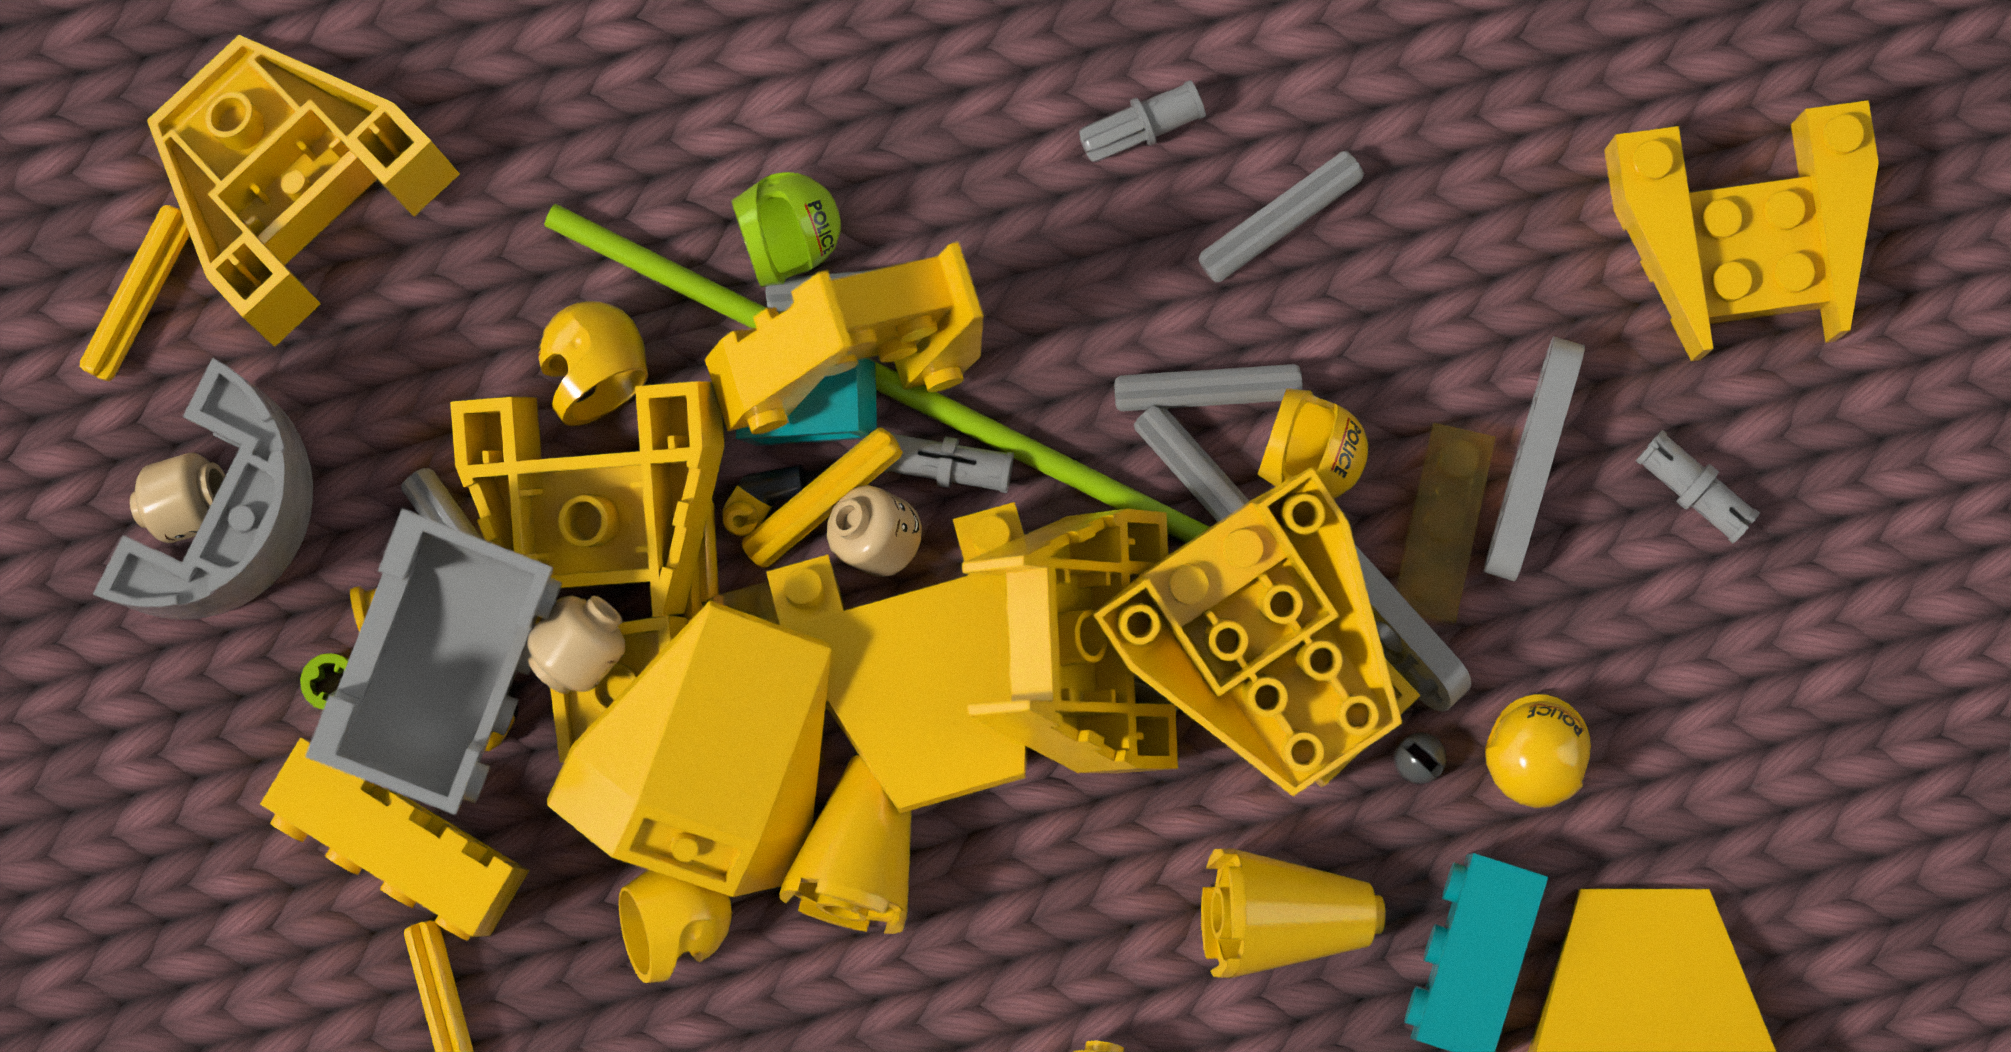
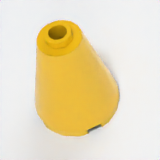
[780,755,912,934]
[1201,848,1385,978]

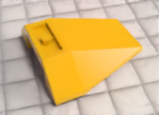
[1093,468,1402,796]
[547,601,832,897]

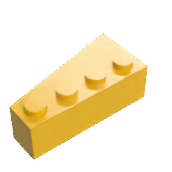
[260,737,530,941]

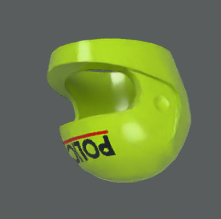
[731,172,841,287]

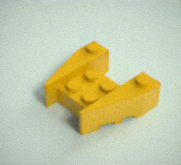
[1604,100,1879,361]
[705,242,983,434]
[450,381,724,625]
[962,509,1178,773]

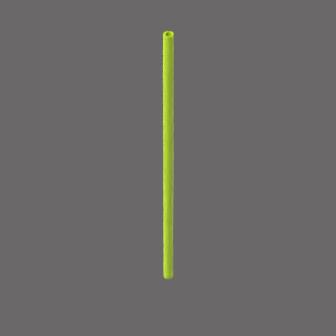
[544,203,1210,543]

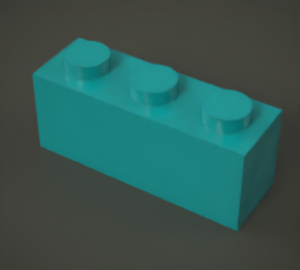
[1404,853,1548,1052]

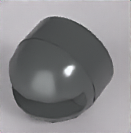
[1394,732,1447,784]

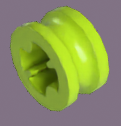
[300,653,349,710]

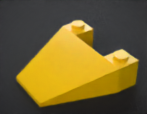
[147,35,460,347]
[766,502,1028,813]
[1528,889,1776,1052]

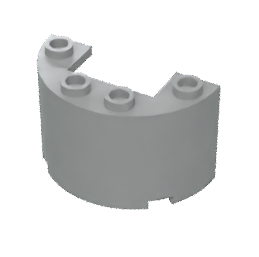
[93,358,313,620]
[305,509,562,814]

